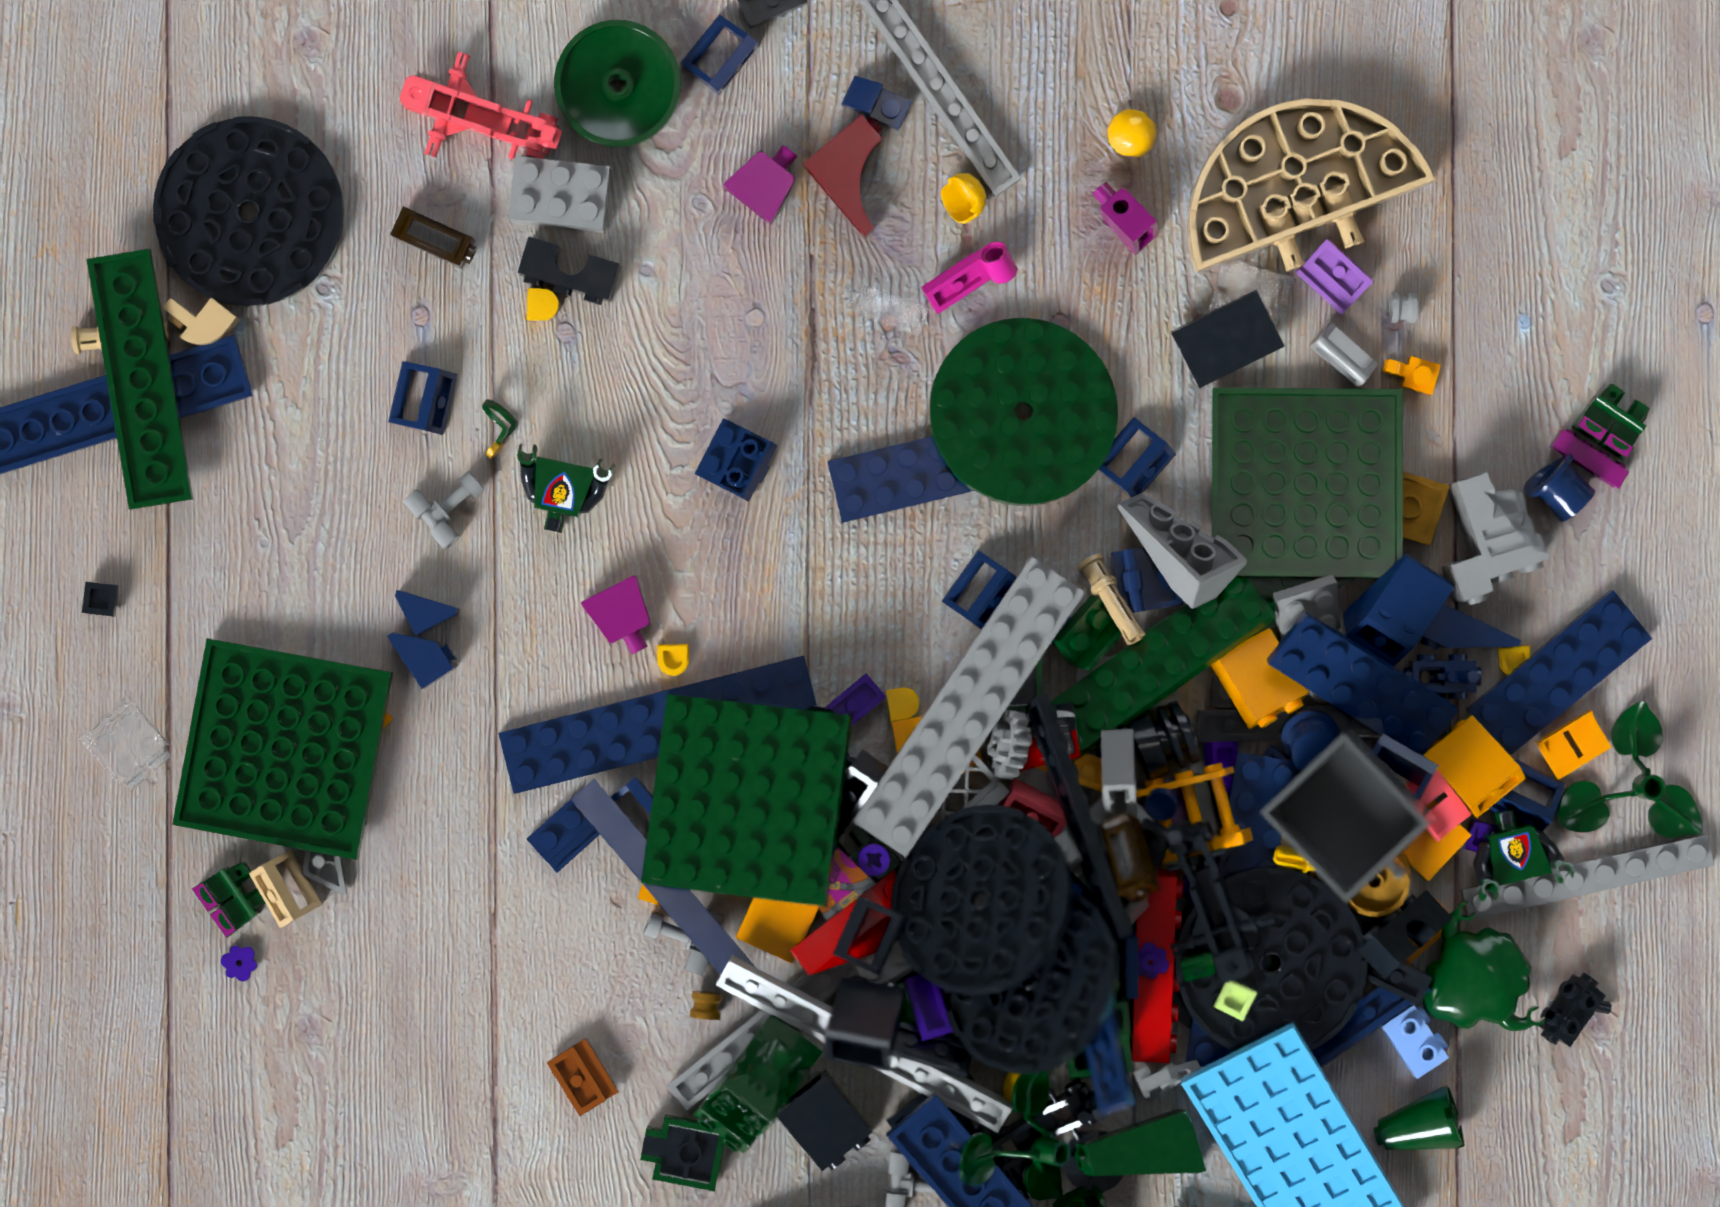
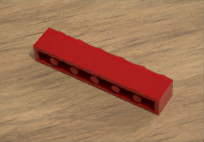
[1131,870,1183,1063]

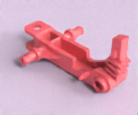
[400,52,562,159]

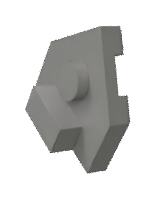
[1133,1060,1201,1101]

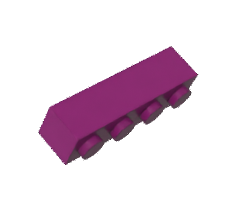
[1549,429,1629,489]

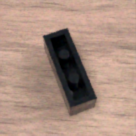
[836,749,888,843]

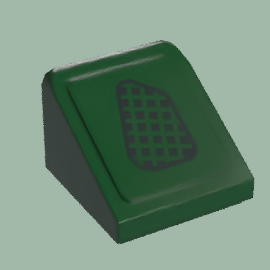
[1179,950,1215,981]

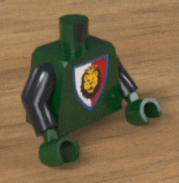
[517,444,616,533]
[1473,809,1575,901]

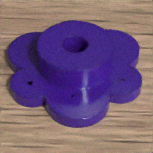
[1138,942,1169,979]
[221,946,258,981]

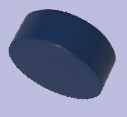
[1145,787,1178,821]

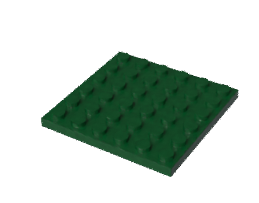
[1211,388,1403,579]
[172,638,393,860]
[641,694,853,907]

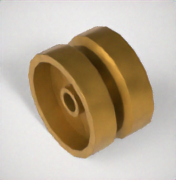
[1346,851,1411,917]

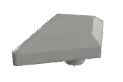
[302,850,347,895]

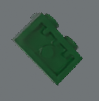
[1053,595,1122,671]

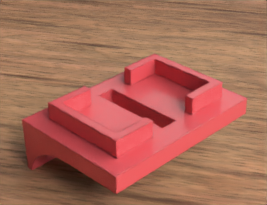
[1405,770,1472,841]

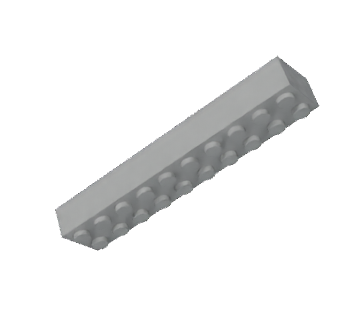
[853,557,1085,857]

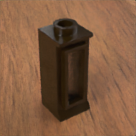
[390,206,477,269]
[1098,812,1159,902]

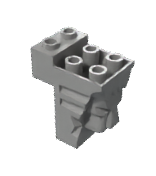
[1442,472,1550,606]

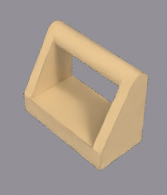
[249,850,323,928]

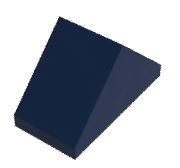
[395,590,460,635]

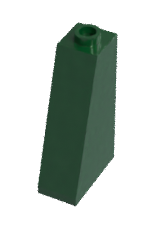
[1075,1109,1206,1176]

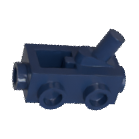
[1403,654,1482,699]

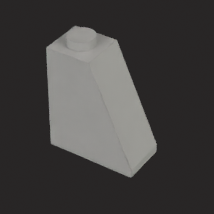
[1101,729,1138,821]

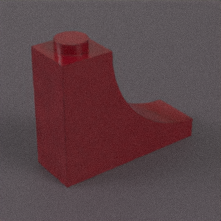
[804,114,883,239]

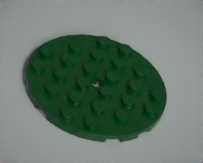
[929,318,1118,506]

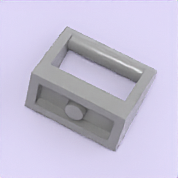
[1309,322,1378,388]

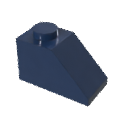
[387,633,457,689]

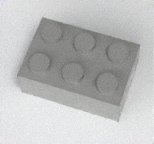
[508,156,612,233]

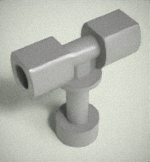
[403,471,485,550]
[643,910,724,976]
[885,1149,935,1207]

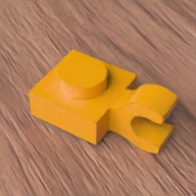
[1382,356,1441,395]

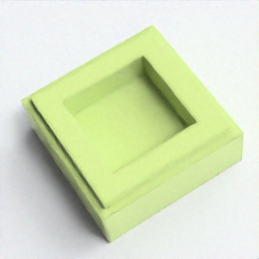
[1214,980,1257,1021]

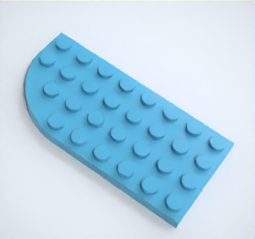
[1181,1022,1405,1207]

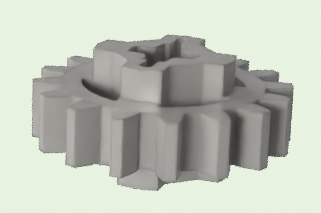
[988,709,1032,780]

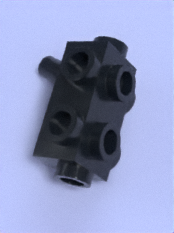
[1538,972,1612,1047]

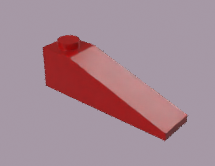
[789,869,898,976]

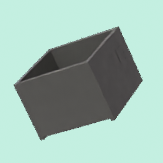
[1260,730,1437,902]

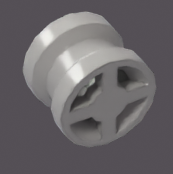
[1389,292,1418,324]

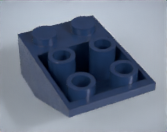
[1343,553,1454,667]

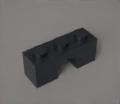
[517,236,621,305]
[1359,890,1453,979]

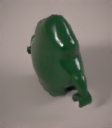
[1423,901,1546,1032]

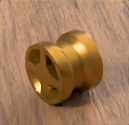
[689,990,723,1020]

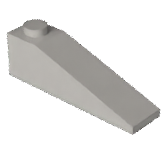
[1118,493,1247,609]

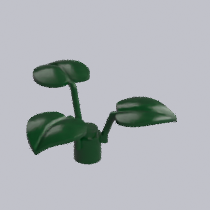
[1556,701,1702,838]
[960,1071,1070,1201]

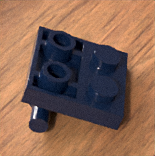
[695,418,778,502]
[1110,547,1184,613]

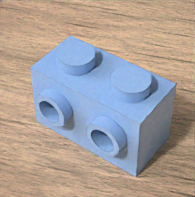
[1381,1004,1449,1079]

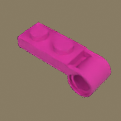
[921,241,1018,315]

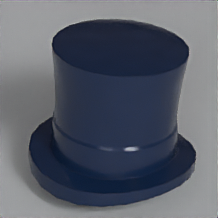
[1524,453,1595,522]
[1281,710,1341,772]

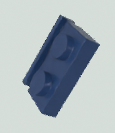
[527,800,600,873]

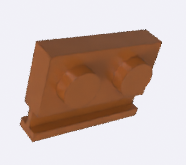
[547,1038,619,1117]

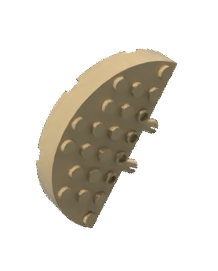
[1187,98,1435,273]

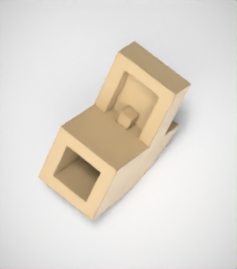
[163,298,240,346]

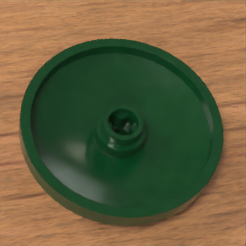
[554,20,681,148]

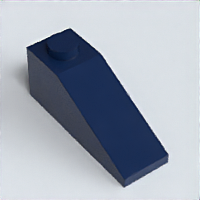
[1420,604,1521,651]

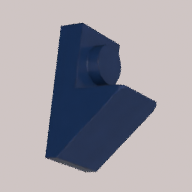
[841,76,912,131]

